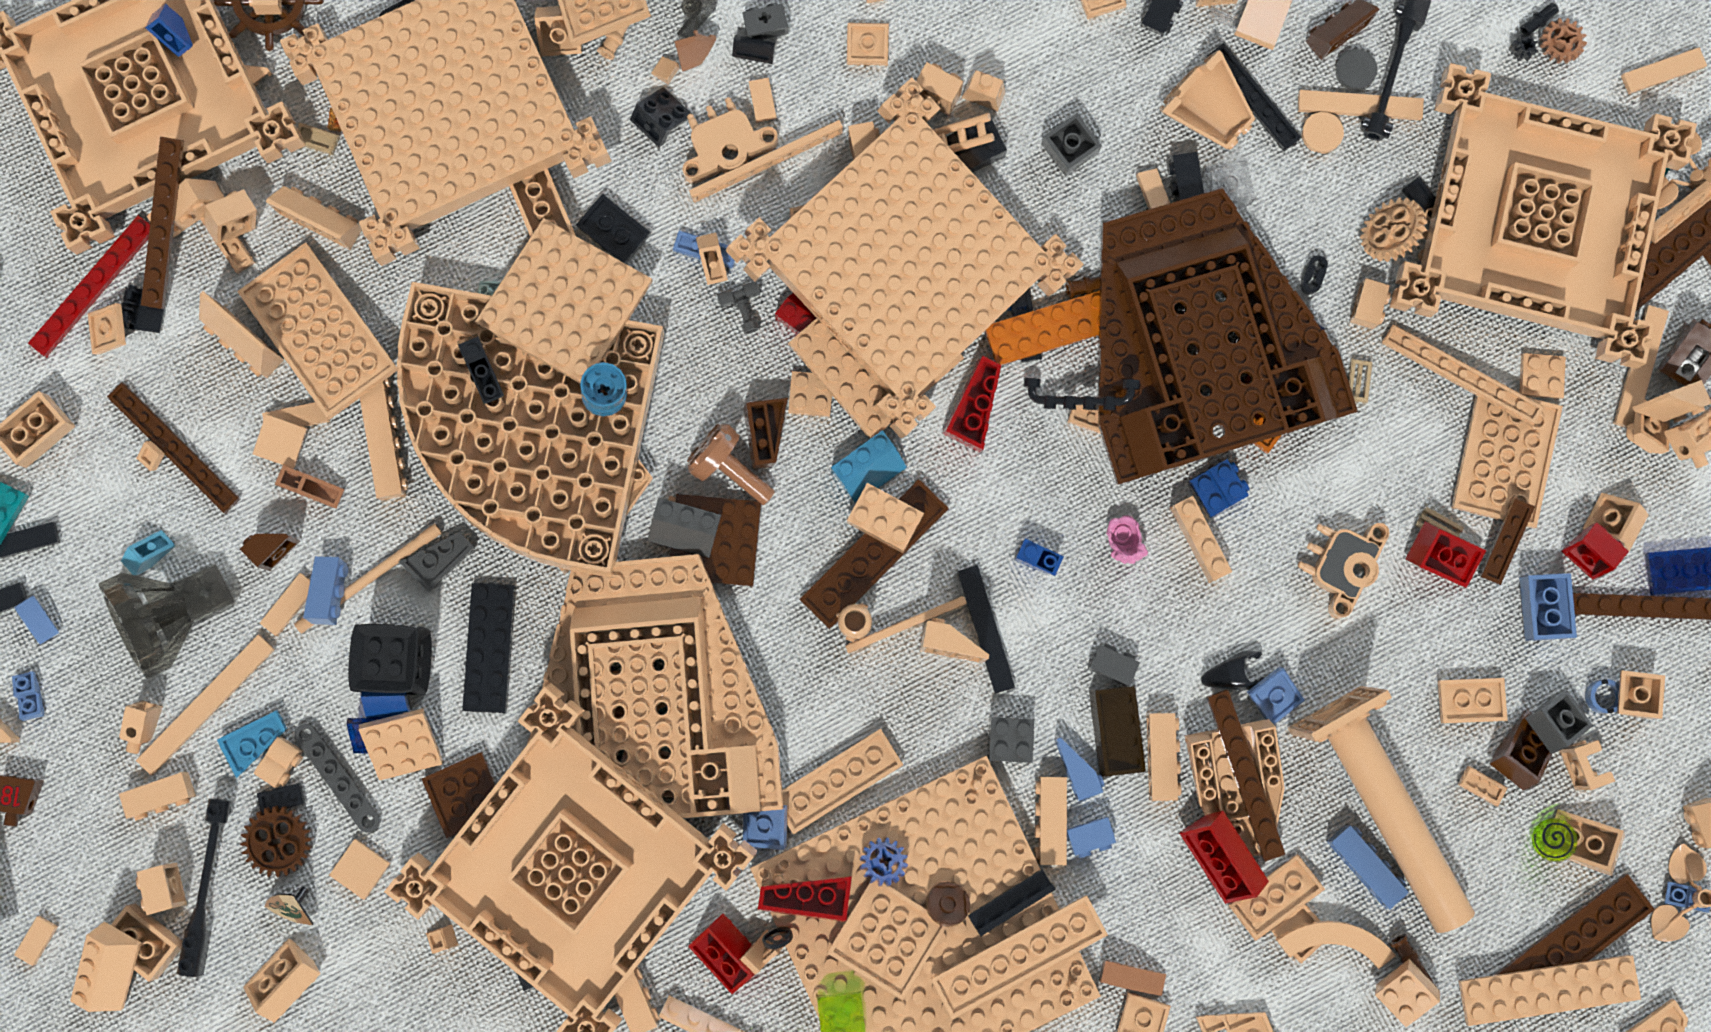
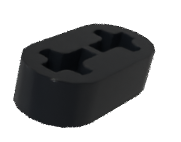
[1300,255,1328,295]

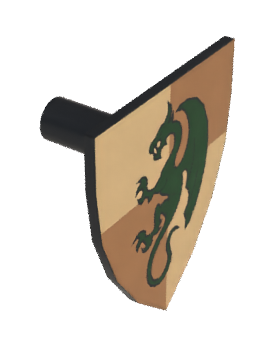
[264,887,314,925]

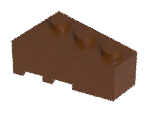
[743,398,788,469]

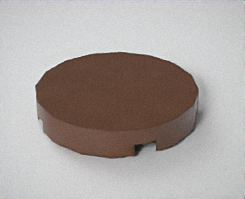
[926,882,970,927]

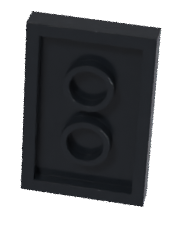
[576,194,651,264]

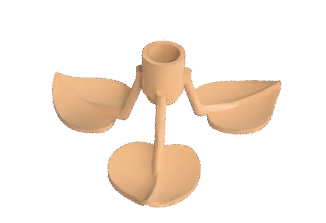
[1657,132,1711,210]
[1651,844,1711,942]

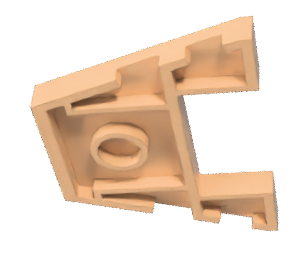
[1196,1012,1273,1032]

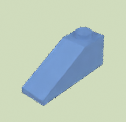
[1055,738,1105,801]

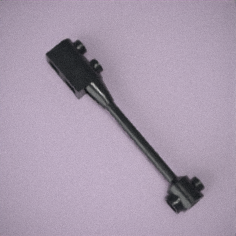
[1360,0,1431,141]
[177,798,231,977]

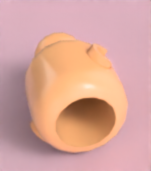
[836,603,872,642]

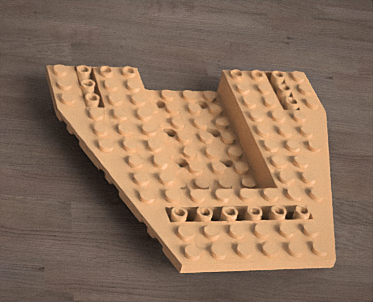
[526,554,784,818]

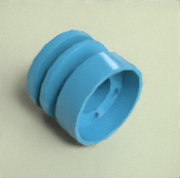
[580,362,627,417]

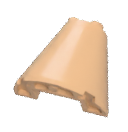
[1159,50,1255,150]

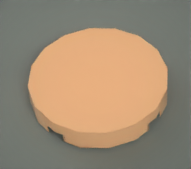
[1301,112,1344,154]

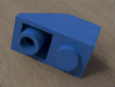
[1014,539,1064,576]

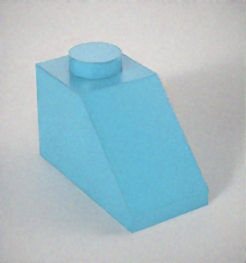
[121,530,175,577]

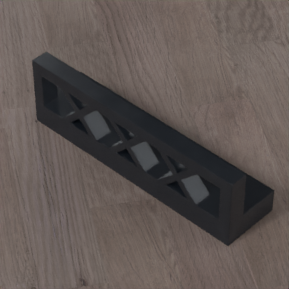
[967,869,1056,937]

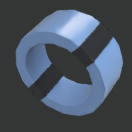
[1585,679,1619,714]

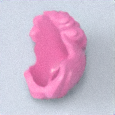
[1106,515,1148,564]

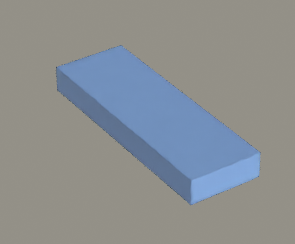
[673,230,735,270]

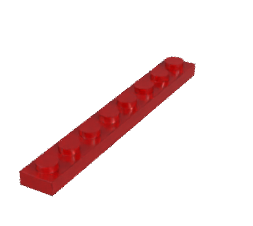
[28,215,150,358]

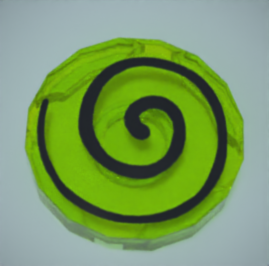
[1532,818,1578,862]

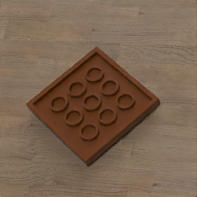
[670,494,761,587]

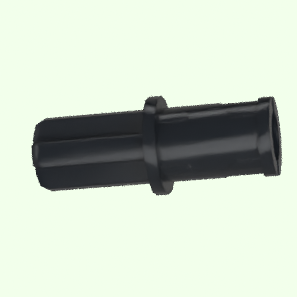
[1520,3,1559,36]

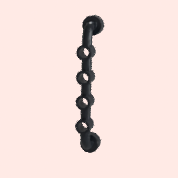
[1023,378,1140,411]

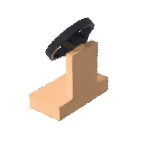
[740,927,793,975]

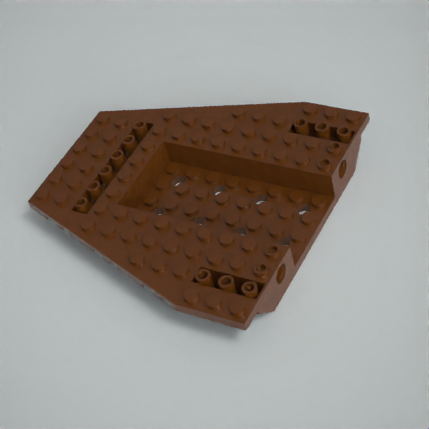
[1098,188,1358,485]

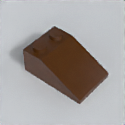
[1489,709,1552,791]

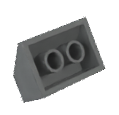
[647,498,721,558]

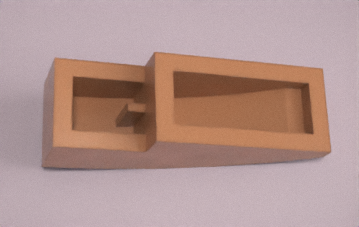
[274,465,344,509]
[1099,959,1166,996]

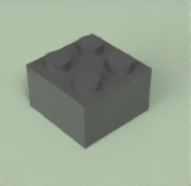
[1041,113,1102,177]
[1525,690,1593,754]
[988,717,1035,763]

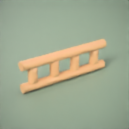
[933,113,995,153]

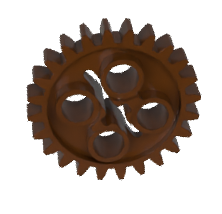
[240,805,314,877]

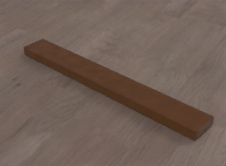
[107,382,241,514]

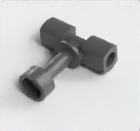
[717,281,760,334]

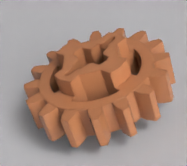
[1539,18,1587,64]

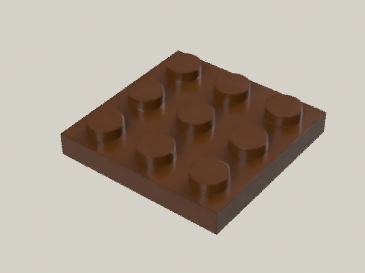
[421,752,496,839]

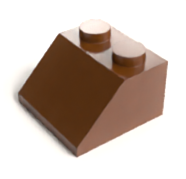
[240,534,300,571]

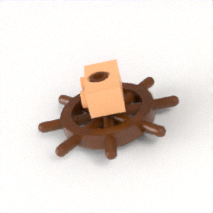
[214,0,324,51]

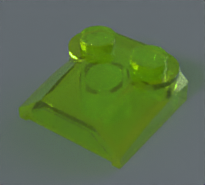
[817,991,865,1032]

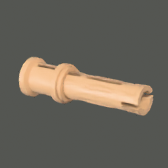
[597,26,629,60]

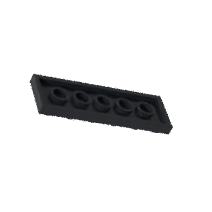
[462,583,516,713]

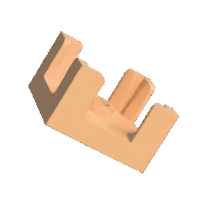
[1560,740,1615,790]

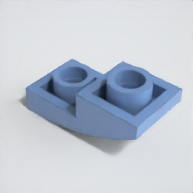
[14,595,59,644]
[12,671,44,721]
[1664,882,1710,913]

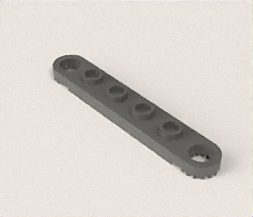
[295,724,381,833]

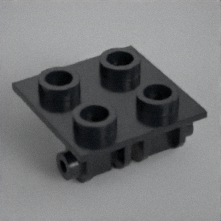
[122,285,168,333]

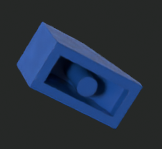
[145,3,193,57]

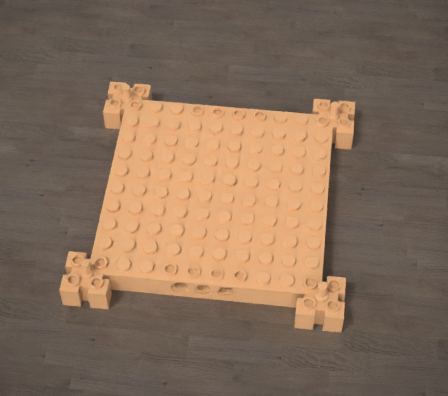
[0,0,306,255]
[280,0,612,266]
[1390,63,1697,369]
[726,77,1084,438]
[384,683,757,1032]

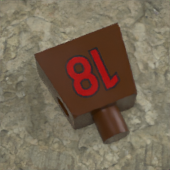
[0,775,44,826]

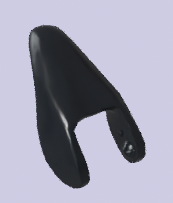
[1201,650,1265,690]

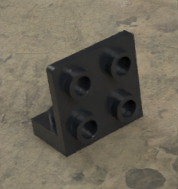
[630,87,692,147]

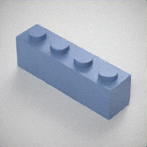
[1326,825,1409,910]

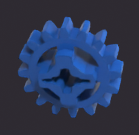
[859,838,908,887]

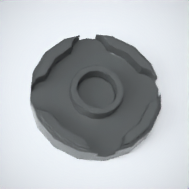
[1335,49,1378,90]

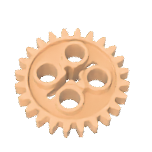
[1360,197,1428,262]

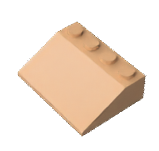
[199,291,284,378]
[920,618,989,663]

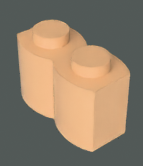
[253,737,303,788]

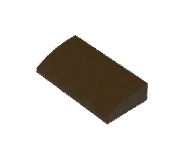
[1089,686,1146,777]

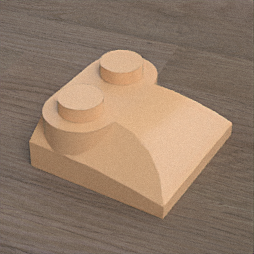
[1626,397,1670,454]

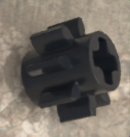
[1511,34,1538,61]

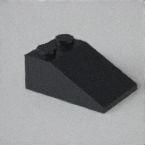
[947,116,1007,173]

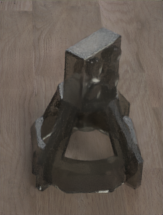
[98,564,235,679]

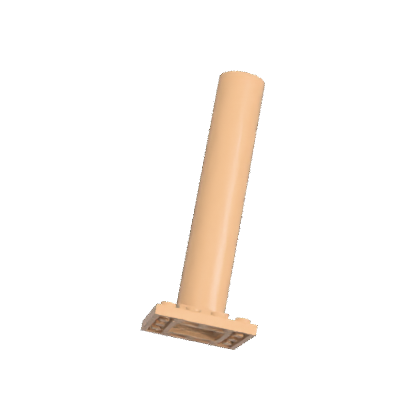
[1287,686,1475,933]

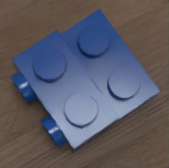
[1188,459,1250,518]

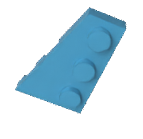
[217,710,287,778]

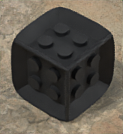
[348,624,432,695]

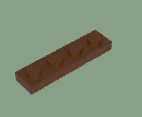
[1479,498,1535,585]

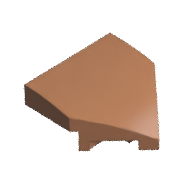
[674,30,716,72]

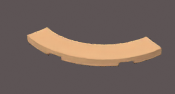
[1275,921,1396,969]

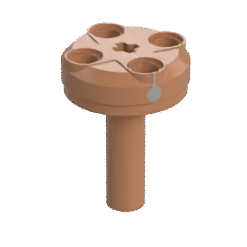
[687,423,775,505]

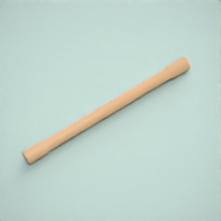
[294,523,442,634]

